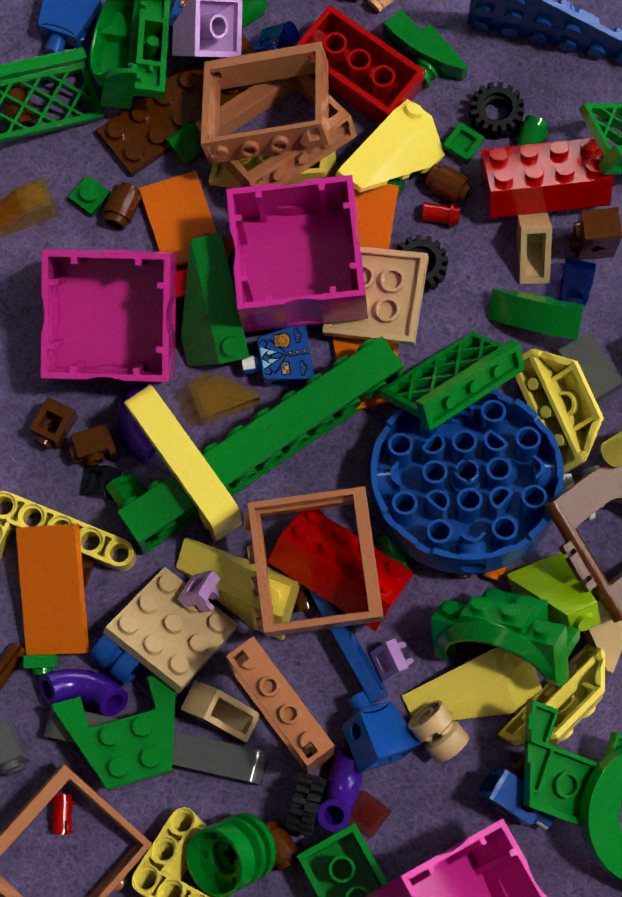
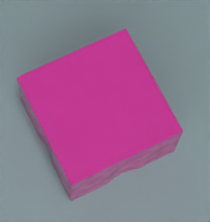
[226,175,368,332]
[41,248,177,382]
[365,819,547,897]

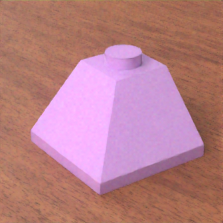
[172,0,243,57]

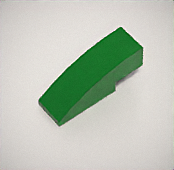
[383,9,468,81]
[488,288,584,340]

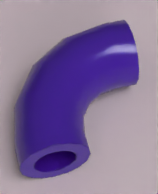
[117,381,157,464]
[39,668,128,717]
[317,749,363,832]

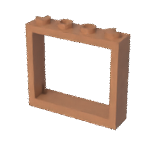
[201,41,329,164]
[194,75,357,187]
[243,486,384,637]
[226,636,335,774]
[0,763,152,897]

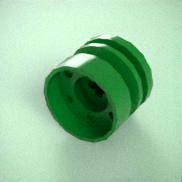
[186,813,276,897]

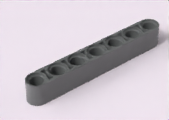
[43,705,269,786]

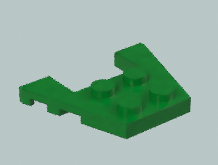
[52,675,176,792]
[523,699,622,826]

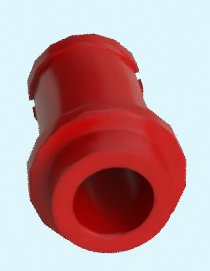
[422,202,461,227]
[49,794,76,834]

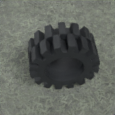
[469,82,525,140]
[398,235,448,293]
[285,772,327,837]

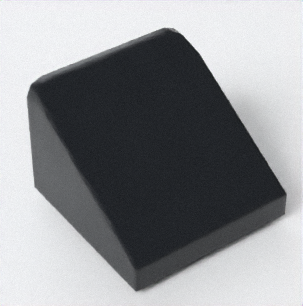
[80,465,122,501]

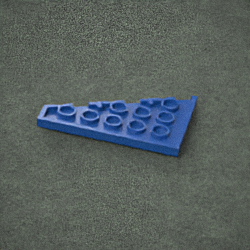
[467,0,622,64]

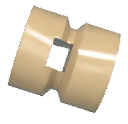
[408,700,469,763]

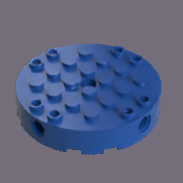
[370,389,564,574]

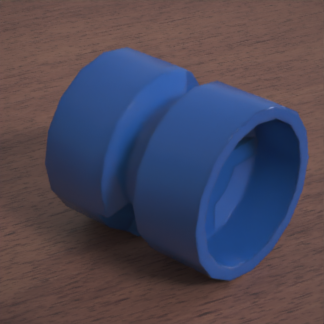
[90,634,144,686]

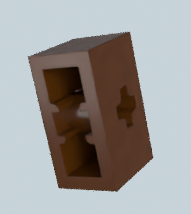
[569,207,622,260]

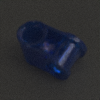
[253,21,300,52]
[558,257,596,312]

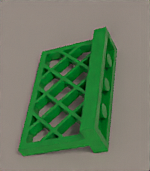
[0,47,104,143]
[579,103,622,175]
[379,331,525,431]

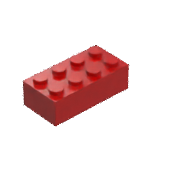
[295,4,425,124]
[481,138,613,218]
[267,509,414,632]

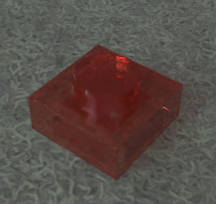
[350,791,392,838]

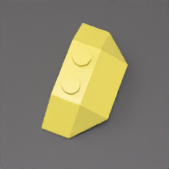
[515,349,604,474]
[498,643,605,745]

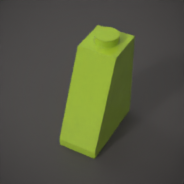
[507,552,601,632]

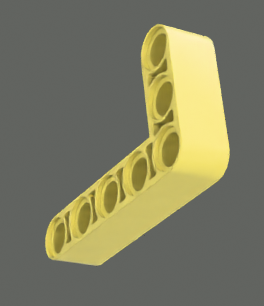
[124,384,242,542]
[0,491,136,572]
[132,807,209,897]

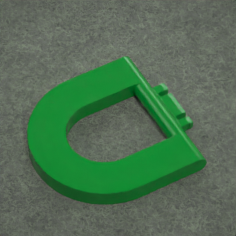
[580,747,622,883]

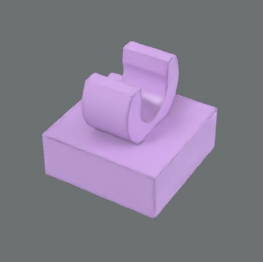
[178,570,222,612]
[370,639,414,682]

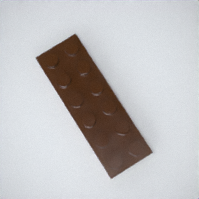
[96,34,257,177]

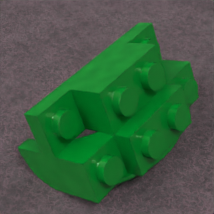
[89,0,171,109]
[431,588,580,686]

